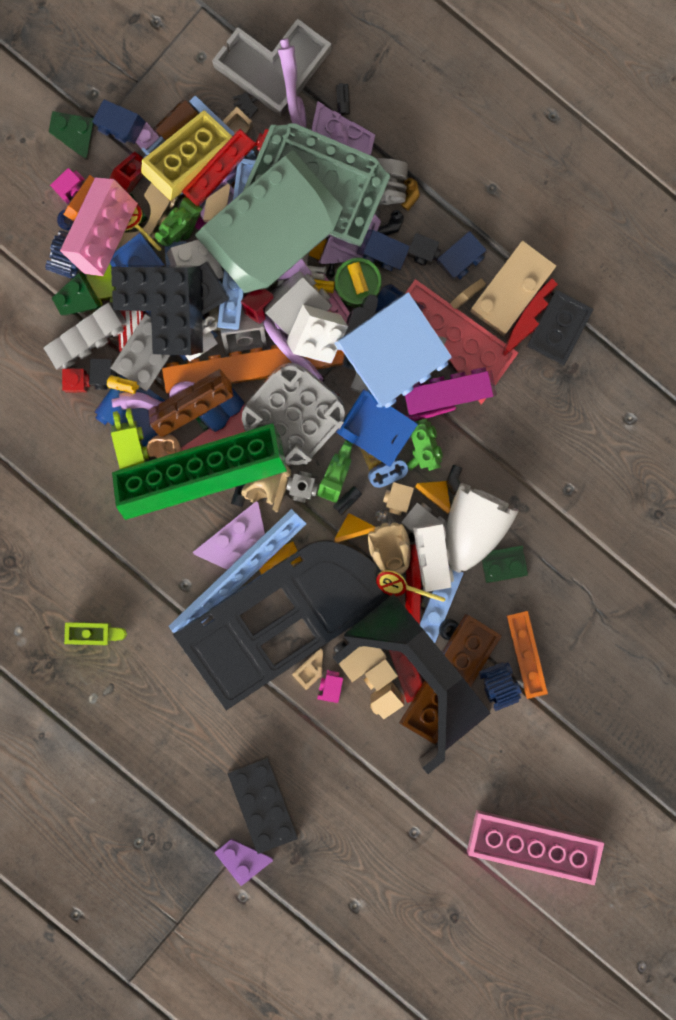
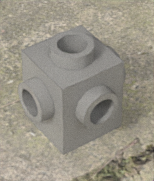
[286,471,318,503]

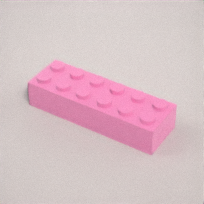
[467,810,604,885]

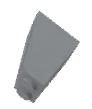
[264,271,332,335]
[218,292,268,355]

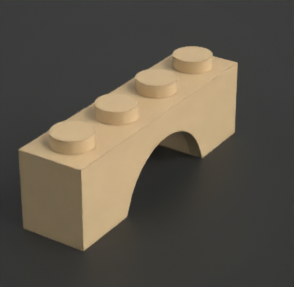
[115,182,179,251]

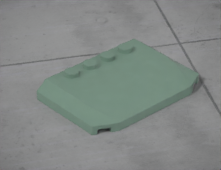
[243,123,390,247]
[195,150,343,293]

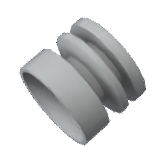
[376,158,408,205]

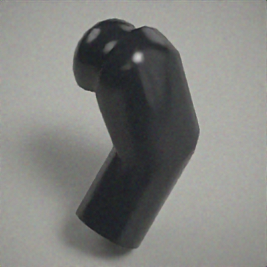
[446,465,463,495]

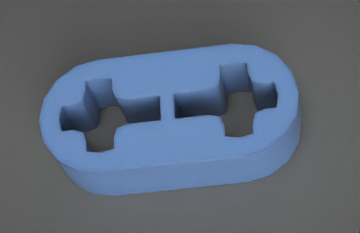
[368,458,408,488]

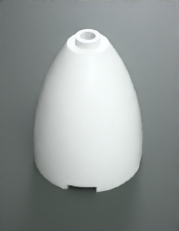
[445,483,519,573]

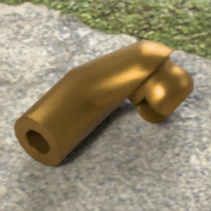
[400,178,420,211]

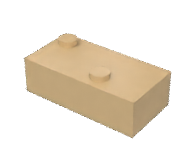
[470,240,556,337]

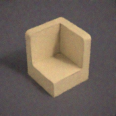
[223,107,253,134]

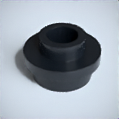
[439,619,459,640]

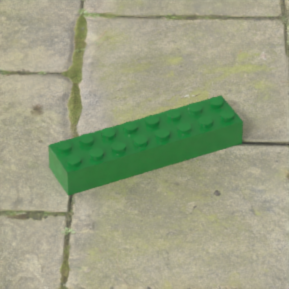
[112,423,287,520]

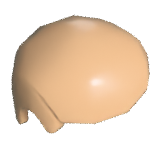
[146,434,182,458]

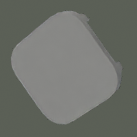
[242,363,345,465]

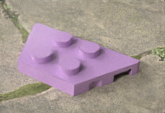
[318,214,381,264]
[193,501,265,570]

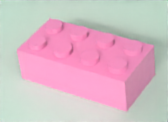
[60,178,138,276]

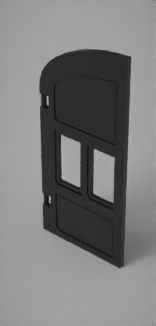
[173,540,397,711]

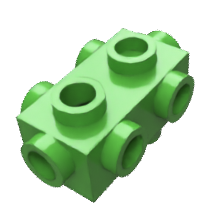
[406,418,443,471]

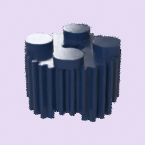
[45,230,79,278]
[479,662,522,712]

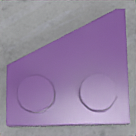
[215,838,273,886]

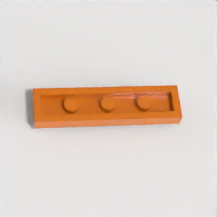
[506,611,548,699]

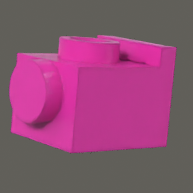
[50,168,85,205]
[317,670,343,703]

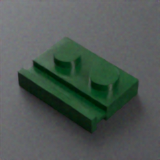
[482,545,528,583]

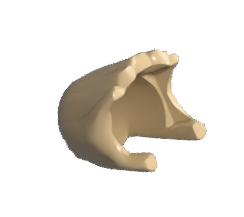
[241,464,291,512]
[368,523,410,575]

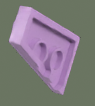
[311,101,375,156]

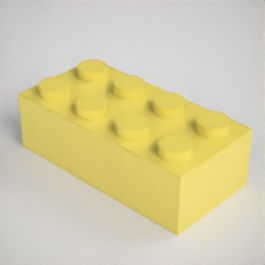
[141,110,232,201]

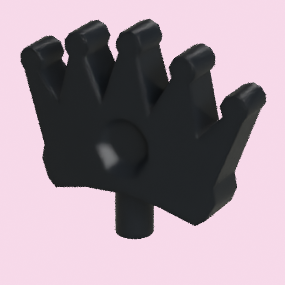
[233,92,258,119]

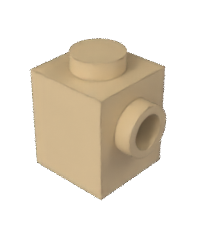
[383,482,414,516]
[363,659,398,691]
[370,681,404,719]

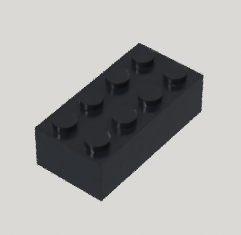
[227,756,298,854]

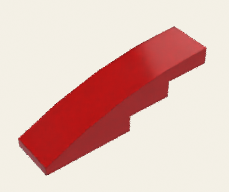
[502,278,558,356]

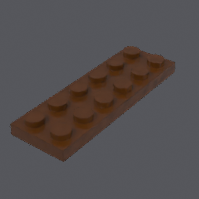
[399,614,502,745]

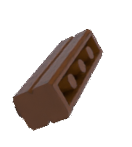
[148,369,234,437]

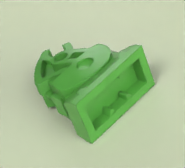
[155,196,202,247]
[317,440,353,503]

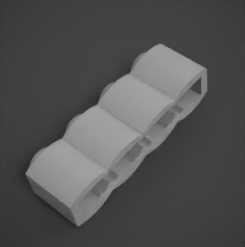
[44,302,128,370]

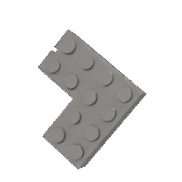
[212,19,332,117]

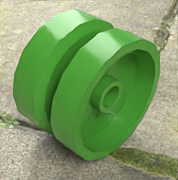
[335,258,381,308]

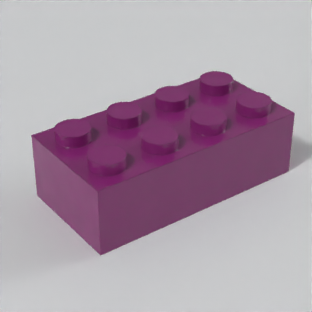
[405,367,497,415]

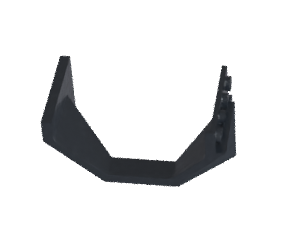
[332,594,491,774]

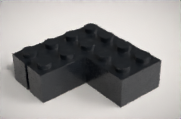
[111,265,203,355]

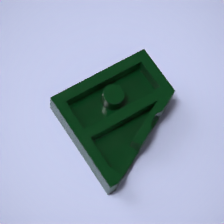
[48,111,94,160]
[52,273,102,316]

